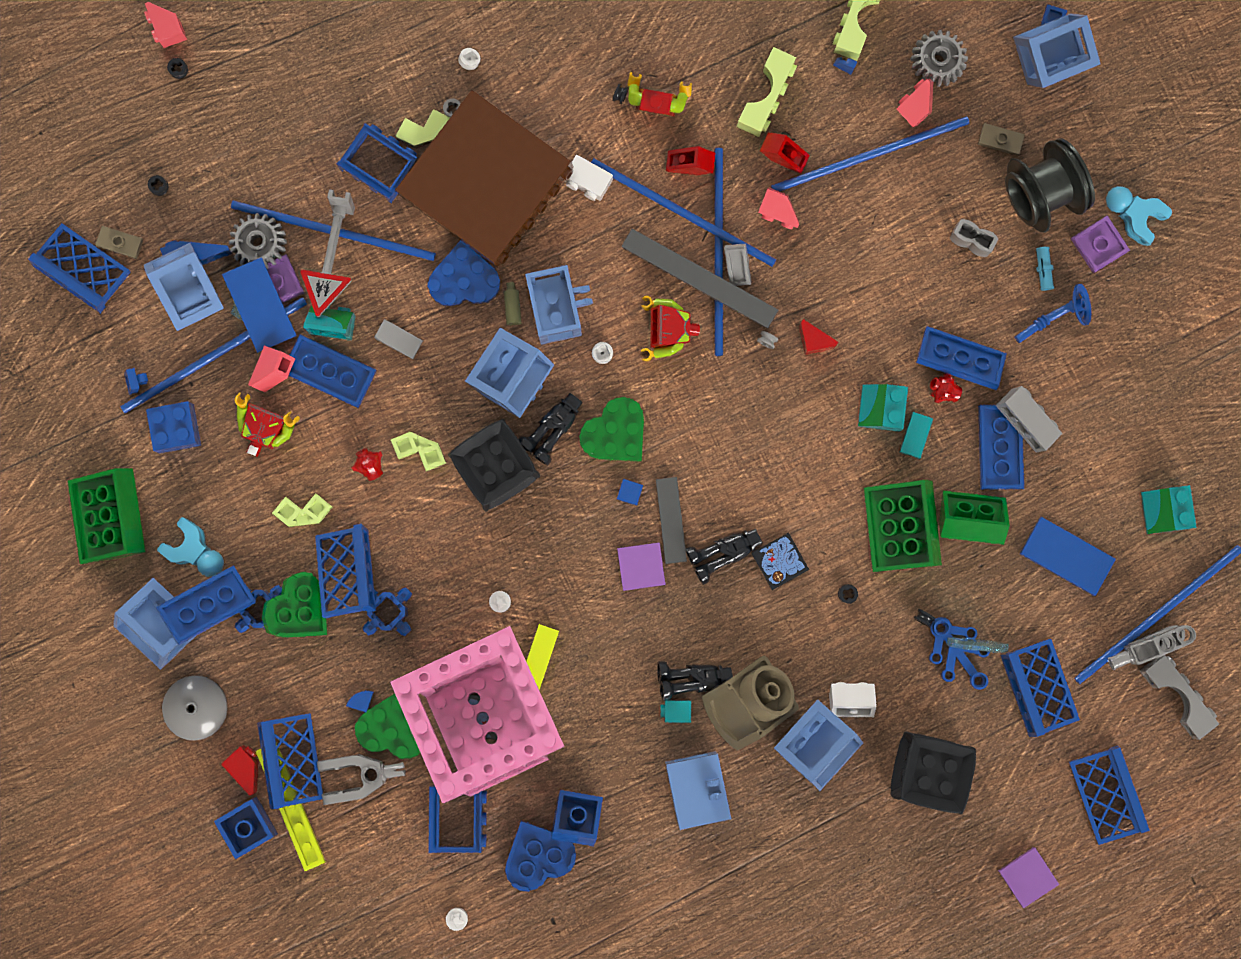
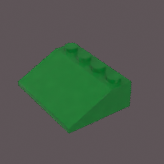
[68,468,146,564]
[864,480,942,572]

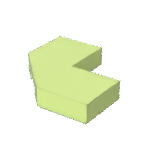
[396,109,450,147]
[391,432,446,471]
[272,493,333,527]

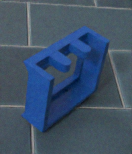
[336,123,418,203]
[429,785,487,853]

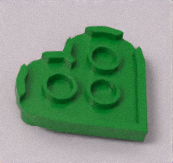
[579,397,644,462]
[262,572,327,638]
[355,694,421,759]

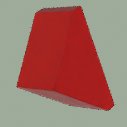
[799,319,839,355]

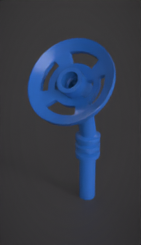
[1014,284,1091,343]

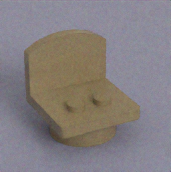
[702,656,799,751]

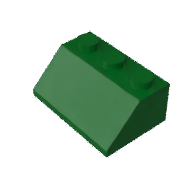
[939,491,1010,545]

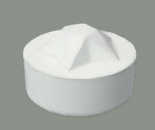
[458,48,480,70]
[592,342,613,364]
[489,591,511,613]
[446,908,468,931]

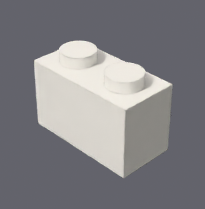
[564,155,613,201]
[829,682,876,717]

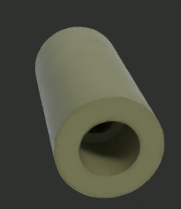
[504,282,522,326]

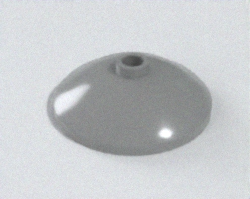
[162,676,227,740]

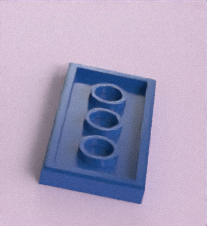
[222,257,297,353]
[916,326,1007,390]
[288,334,377,408]
[978,405,1024,490]
[1020,517,1116,596]
[156,565,256,645]

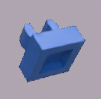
[124,368,148,395]

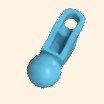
[1106,186,1172,246]
[157,517,224,577]

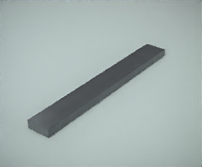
[621,229,778,329]

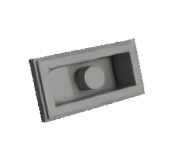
[374,319,423,359]

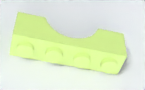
[833,0,880,61]
[737,47,797,137]

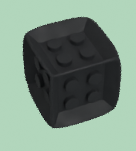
[448,419,540,512]
[890,731,976,814]

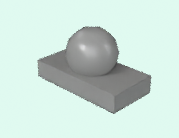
[724,244,752,286]

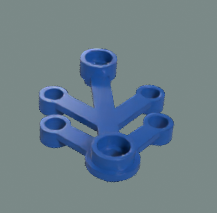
[929,617,990,690]

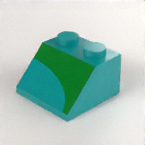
[303,306,356,340]
[858,384,908,432]
[1141,485,1197,534]

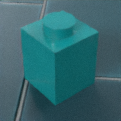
[660,700,691,723]

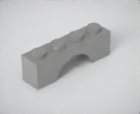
[1139,655,1219,740]

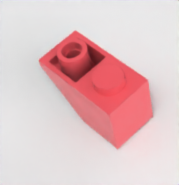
[144,2,187,48]
[897,79,933,127]
[758,187,800,229]
[248,346,295,393]

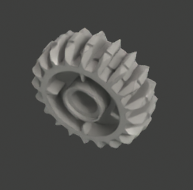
[911,30,968,87]
[229,213,287,269]

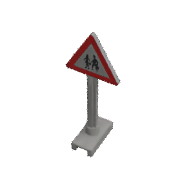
[300,189,355,317]

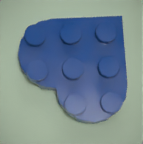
[428,240,500,306]
[505,820,576,892]

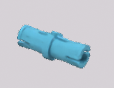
[1036,247,1054,291]

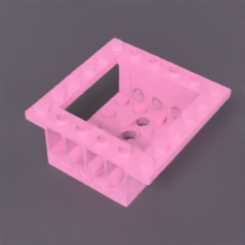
[390,626,565,803]

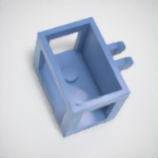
[1013,13,1101,88]
[144,243,224,331]
[525,265,593,345]
[465,328,554,418]
[114,578,196,670]
[774,700,863,791]
[665,751,731,830]

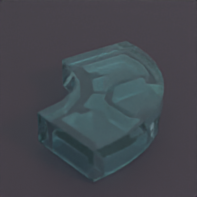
[947,637,1009,653]

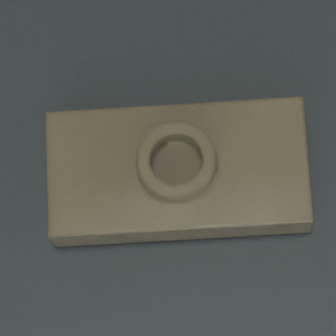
[978,123,1025,156]
[95,226,143,259]

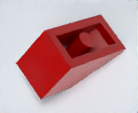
[760,132,810,174]
[666,146,715,175]
[221,745,259,796]

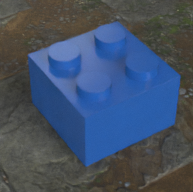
[146,401,201,454]
[551,790,603,846]
[214,797,278,860]

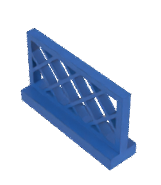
[28,223,131,314]
[315,524,376,618]
[1000,639,1080,737]
[257,713,323,809]
[1069,745,1150,845]

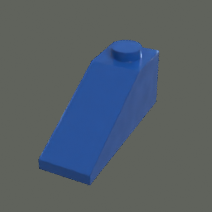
[160,240,233,265]

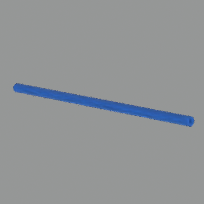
[771,116,969,191]
[715,148,723,356]
[591,158,776,267]
[231,200,436,261]
[120,297,307,413]
[1074,545,1241,684]

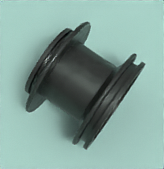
[1005,138,1095,233]

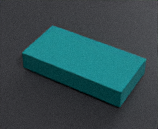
[899,412,933,459]

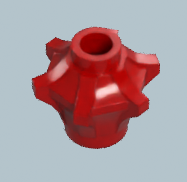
[929,373,962,403]
[351,448,383,481]

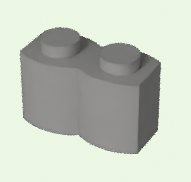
[950,219,998,257]

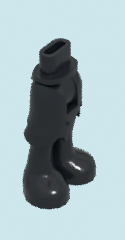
[518,393,583,466]
[685,529,762,585]
[657,661,733,701]

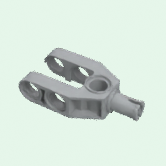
[1108,625,1196,670]
[317,754,406,805]

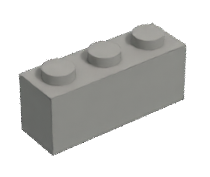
[996,386,1062,453]

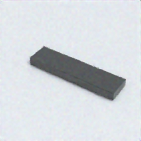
[656,477,687,564]

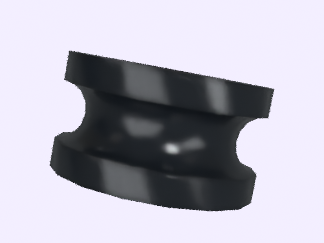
[167,58,188,79]
[612,83,629,105]
[148,175,169,196]
[838,584,858,604]
[914,609,936,628]

